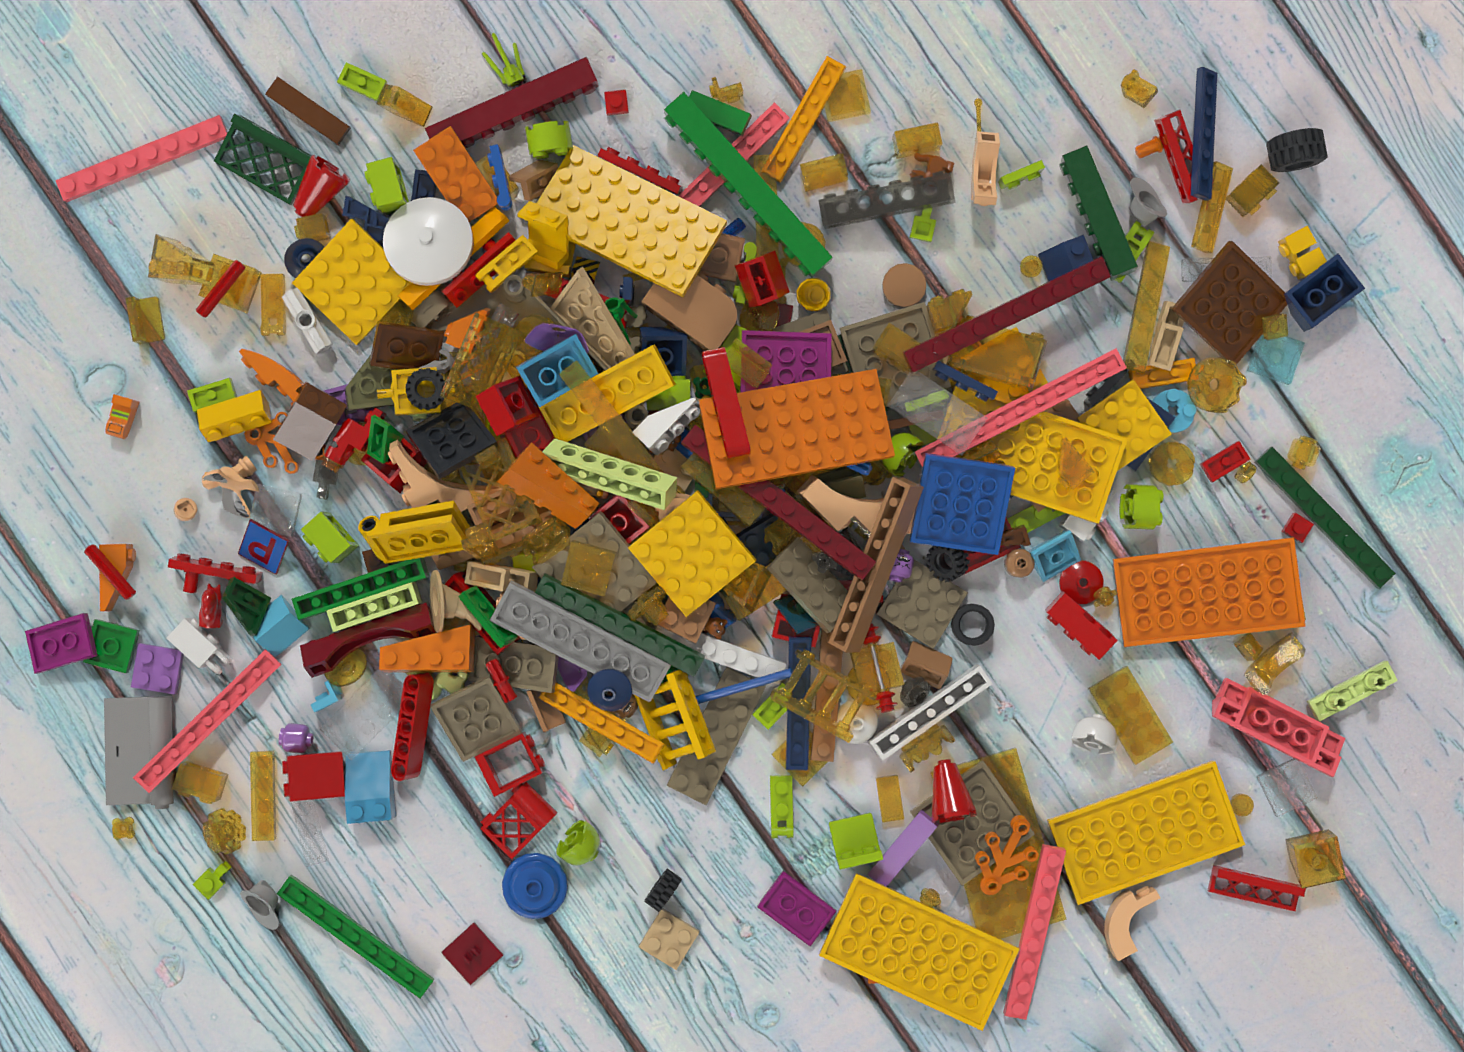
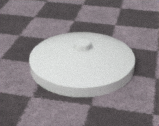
[383,197,474,286]

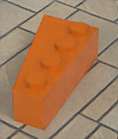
[497,442,599,529]
[379,625,475,672]

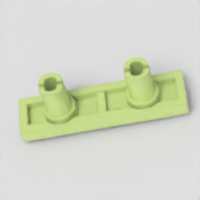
[1307,661,1398,722]

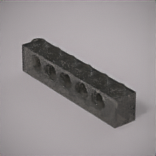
[818,171,956,229]

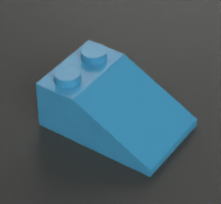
[516,334,598,407]
[345,750,396,824]

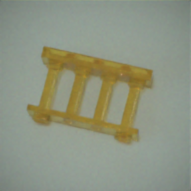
[770,649,877,743]

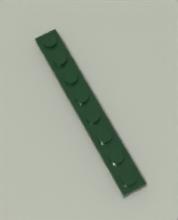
[1254,446,1396,589]
[535,573,705,677]

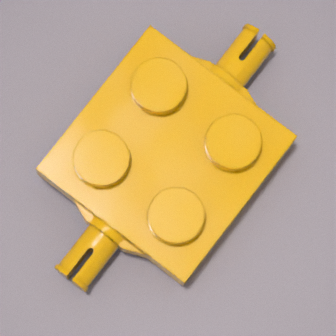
[377,367,455,416]

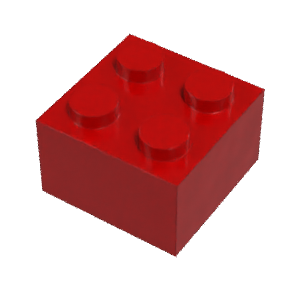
[588,494,656,544]

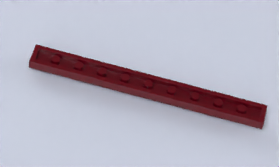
[902,257,1111,373]
[681,425,876,581]

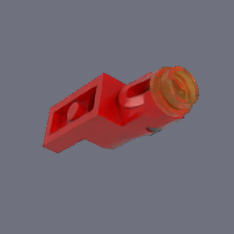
[322,408,387,473]

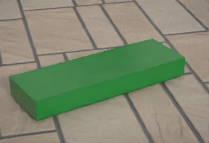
[689,90,752,136]
[458,586,518,648]

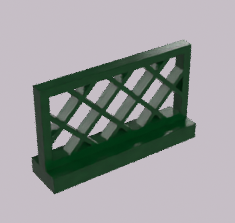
[214,113,312,205]

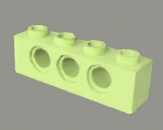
[327,582,423,632]

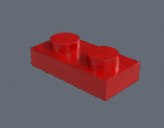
[1200,441,1251,483]

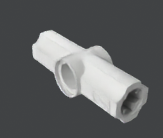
[282,288,333,354]

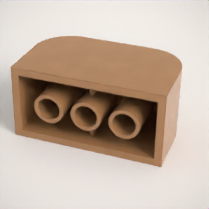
[642,272,737,351]

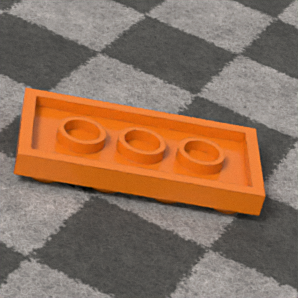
[413,126,498,222]

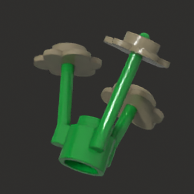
[605,297,647,352]

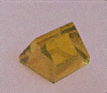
[1234,633,1263,661]

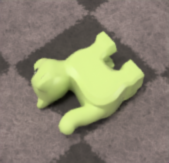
[431,672,469,701]

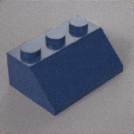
[1284,253,1365,332]

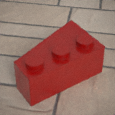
[1045,591,1118,660]

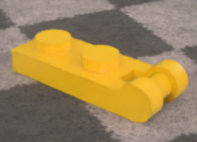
[476,235,538,293]

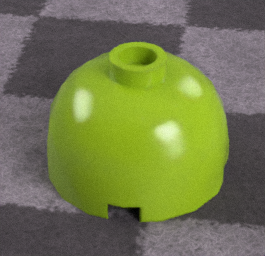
[882,432,924,478]
[556,820,600,866]

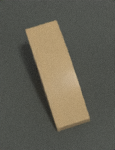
[1148,301,1184,371]
[465,561,538,592]

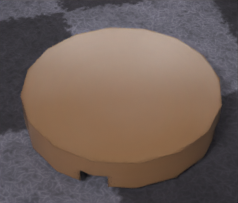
[882,263,926,308]

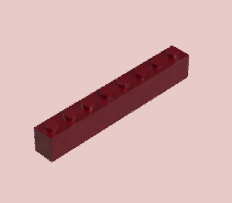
[425,57,599,148]

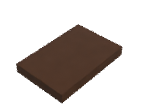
[369,321,445,370]

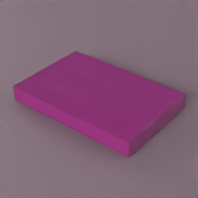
[25,613,98,674]
[757,870,837,947]

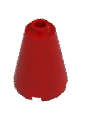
[293,155,350,219]
[932,759,977,823]

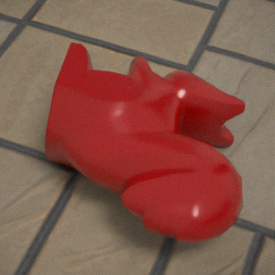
[199,584,223,629]

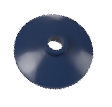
[284,238,324,278]
[587,669,632,711]

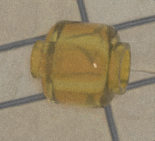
[1287,435,1320,470]

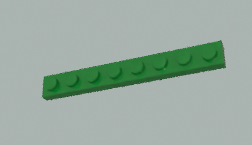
[277,874,434,999]

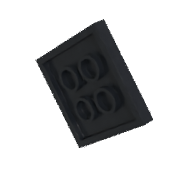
[406,398,498,480]

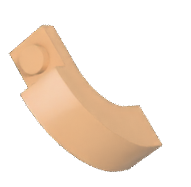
[971,131,1000,206]
[1104,886,1160,961]

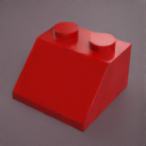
[476,376,541,436]
[360,438,427,493]

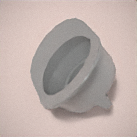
[1130,177,1167,226]
[240,880,279,930]

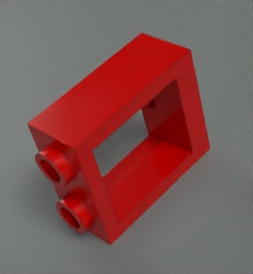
[475,731,545,797]

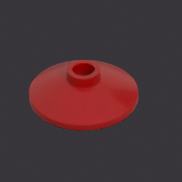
[1059,560,1104,604]

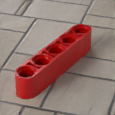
[702,347,751,459]
[391,673,434,781]

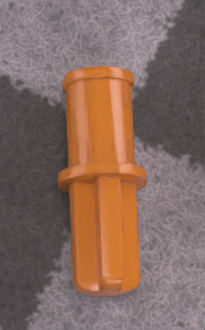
[1135,130,1180,158]

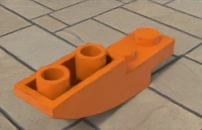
[239,349,304,405]

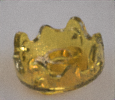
[1187,357,1247,413]
[899,723,955,773]

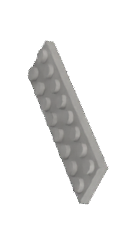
[490,580,671,702]

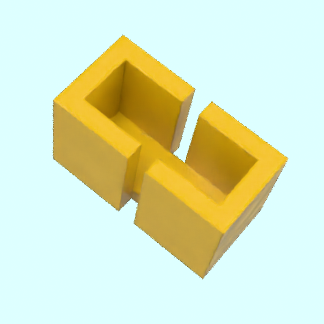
[1278,225,1327,280]

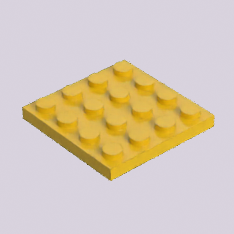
[292,219,412,345]
[628,490,756,617]

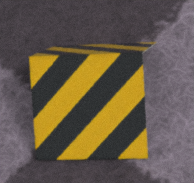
[571,256,600,285]

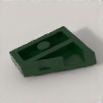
[222,577,271,636]

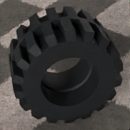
[1266,128,1328,172]

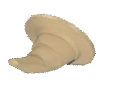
[430,570,482,632]

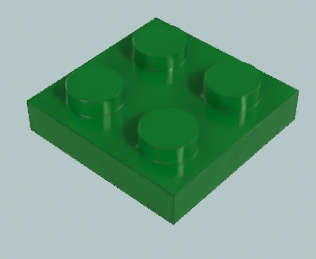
[83,619,140,673]

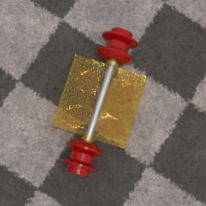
[850,623,904,713]

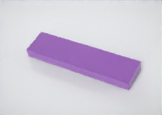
[867,810,939,887]

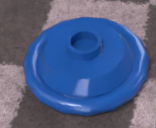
[502,853,568,919]

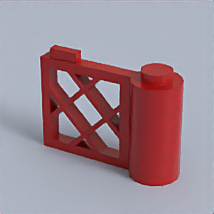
[480,782,558,859]

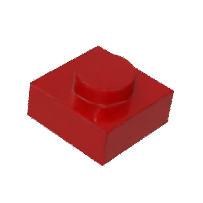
[604,89,629,116]
[1282,512,1314,543]

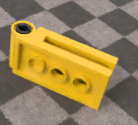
[358,501,471,564]

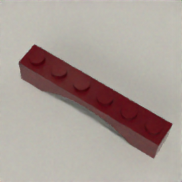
[300,602,438,678]

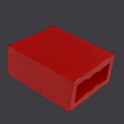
[282,751,345,802]

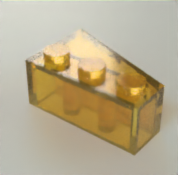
[148,234,215,286]

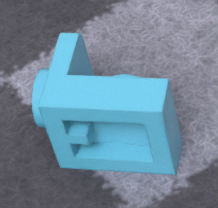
[311,679,343,713]

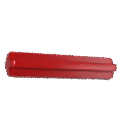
[196,260,246,318]
[84,544,136,600]

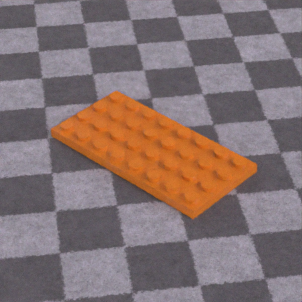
[699,369,895,489]
[1113,537,1305,647]

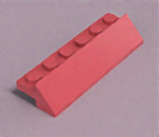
[1212,678,1346,777]

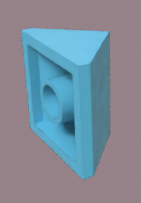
[1028,530,1081,582]
[253,595,310,657]

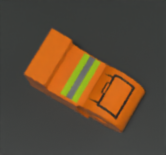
[105,394,140,439]

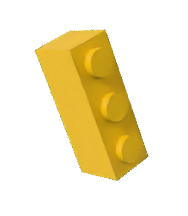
[197,390,272,443]

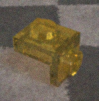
[1121,69,1158,108]
[709,77,743,103]

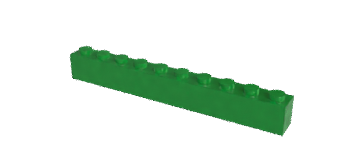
[664,92,833,278]

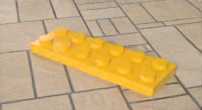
[538,344,676,442]

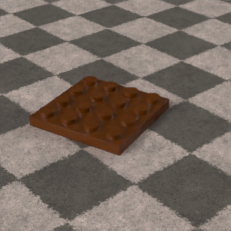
[1171,241,1287,367]

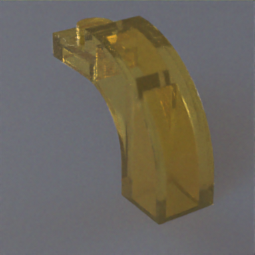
[1244,632,1306,695]

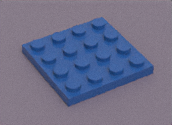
[909,453,1015,555]

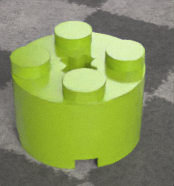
[525,121,573,160]
[1119,484,1164,530]

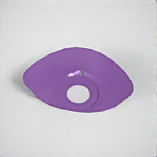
[525,323,589,353]
[558,656,587,692]

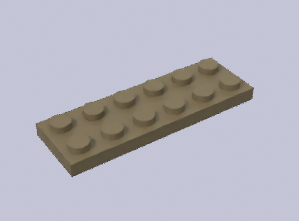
[667,666,766,805]

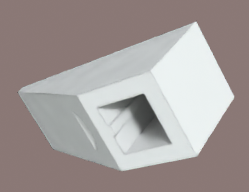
[633,398,700,456]

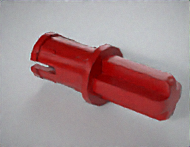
[486,659,517,703]

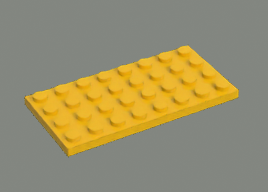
[537,145,727,298]
[937,386,1128,524]
[1047,760,1245,905]
[819,873,1019,1031]

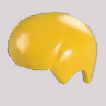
[796,278,831,311]

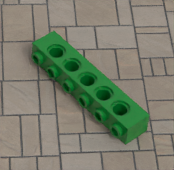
[291,557,430,620]

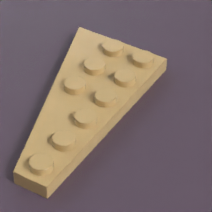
[550,267,648,405]

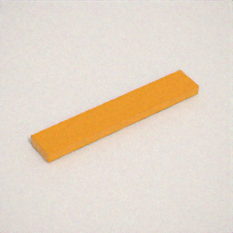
[761,56,846,184]
[397,207,509,310]
[538,683,665,764]

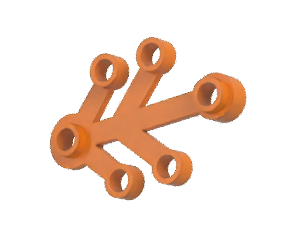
[244,412,327,474]
[975,815,1039,895]

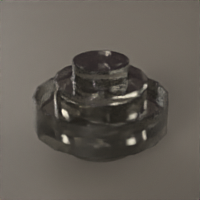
[900,677,930,707]

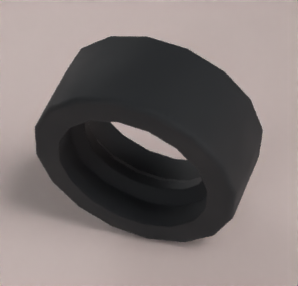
[951,603,995,646]

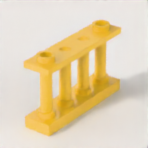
[634,669,716,770]

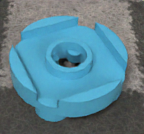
[1152,389,1196,433]

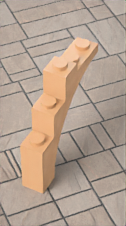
[388,440,531,512]
[796,475,920,534]

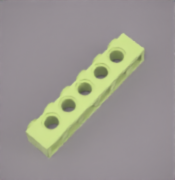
[543,438,677,510]

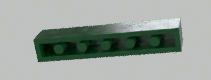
[1059,145,1138,281]

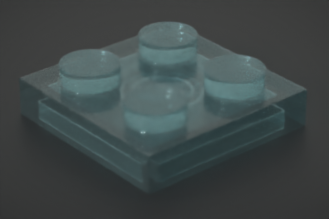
[1247,330,1305,385]

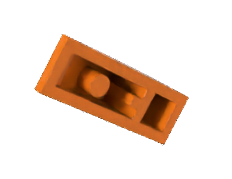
[99,544,136,611]

